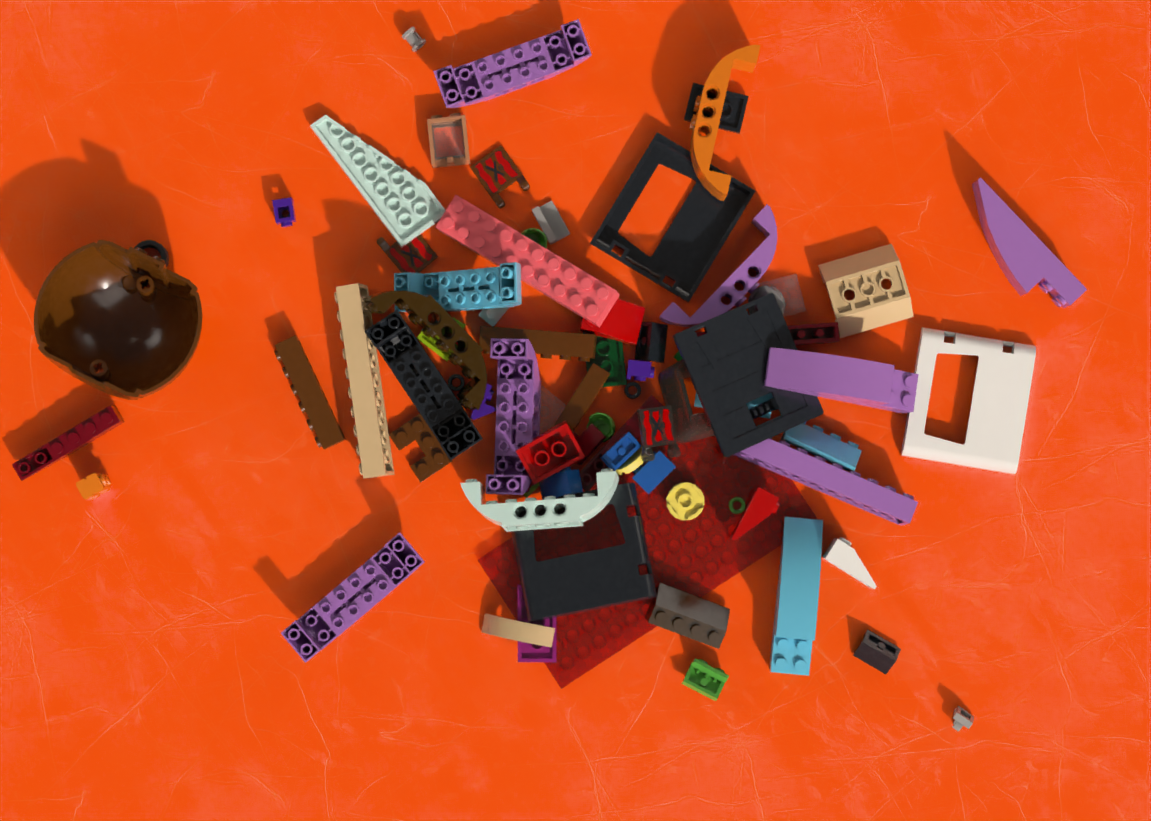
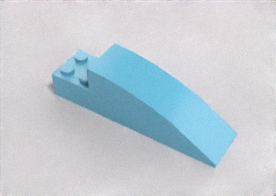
[769,516,823,676]

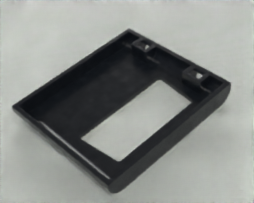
[590,132,756,303]
[511,483,657,623]

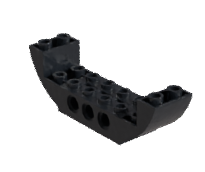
[365,310,483,460]

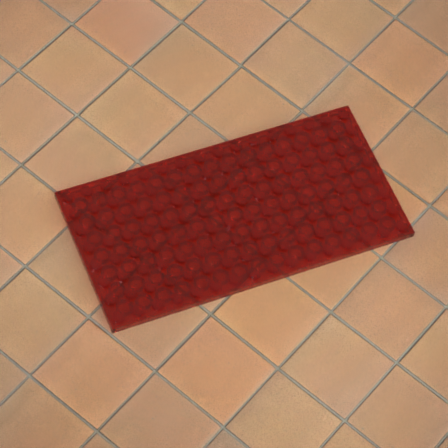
[478,411,818,689]

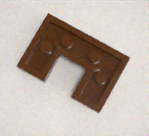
[389,414,452,482]

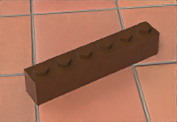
[479,326,597,362]
[274,335,346,450]

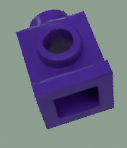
[272,198,296,227]
[626,360,655,381]

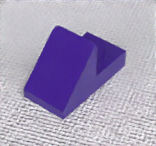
[470,384,496,420]

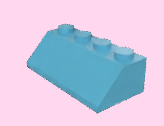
[781,422,862,471]

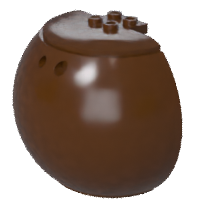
[34,240,203,400]

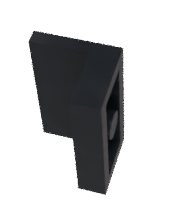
[635,322,668,363]
[853,630,901,674]

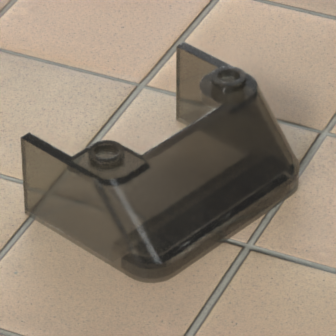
[658,359,714,443]

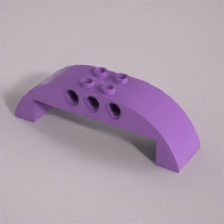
[659,205,777,327]

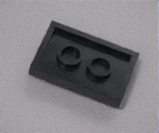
[684,83,749,134]

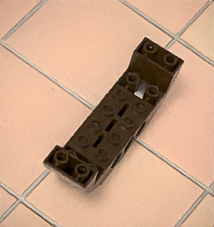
[363,291,487,410]

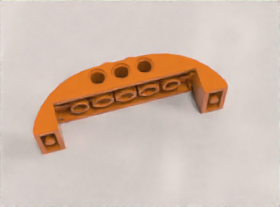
[689,45,761,201]

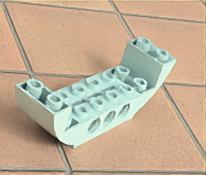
[460,468,619,532]

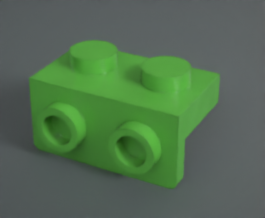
[681,659,729,701]

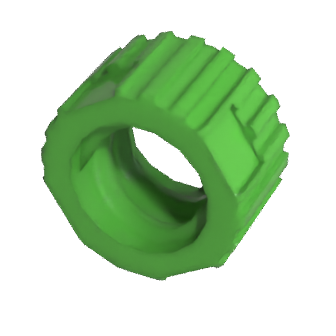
[728,497,746,514]

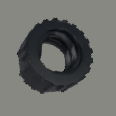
[448,374,465,391]
[624,382,641,399]

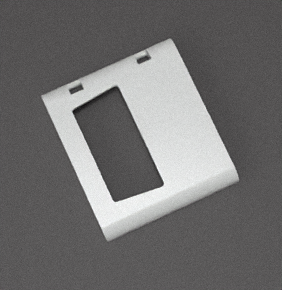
[901,327,1036,474]

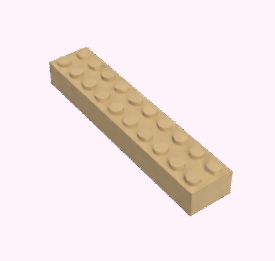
[334,283,395,478]

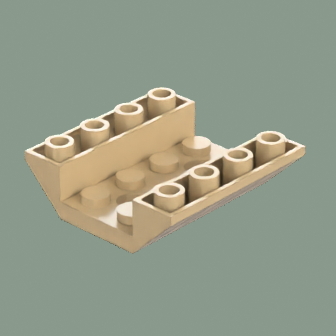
[818,244,914,338]

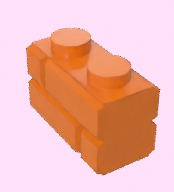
[76,473,111,500]

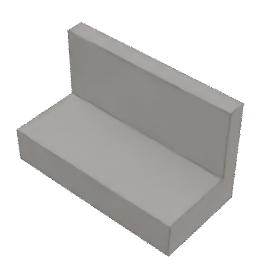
[532,201,570,245]

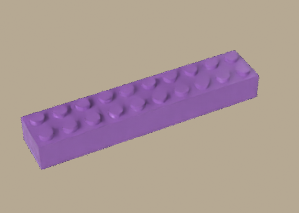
[733,437,918,526]

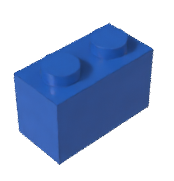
[632,450,676,494]
[539,467,583,500]

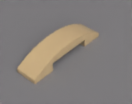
[481,614,555,647]

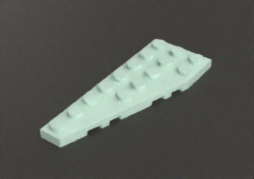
[310,115,446,248]

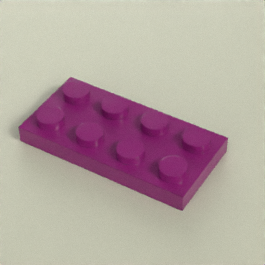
[518,585,556,662]

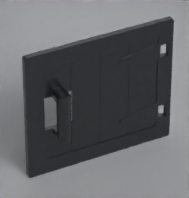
[673,293,824,457]

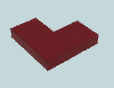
[573,423,606,465]

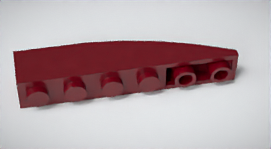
[579,395,665,491]
[12,405,125,481]

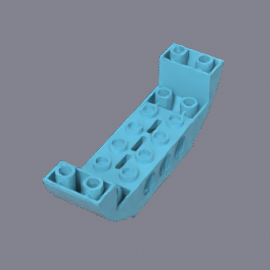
[394,262,522,312]

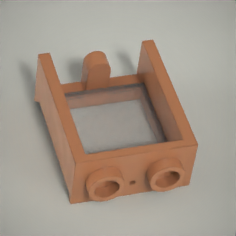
[427,113,471,168]

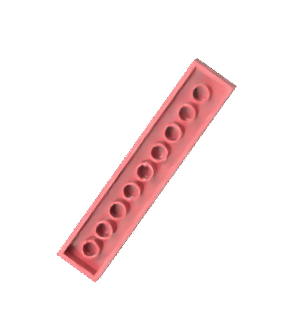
[436,195,620,328]

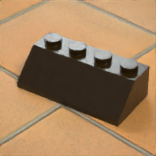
[645,582,730,649]

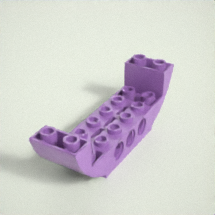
[433,19,592,108]
[486,338,541,495]
[281,532,425,663]

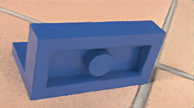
[600,432,641,471]

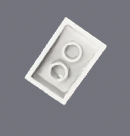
[822,537,877,589]

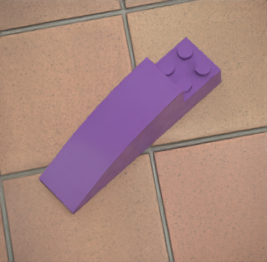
[972,177,1087,308]
[764,347,919,414]

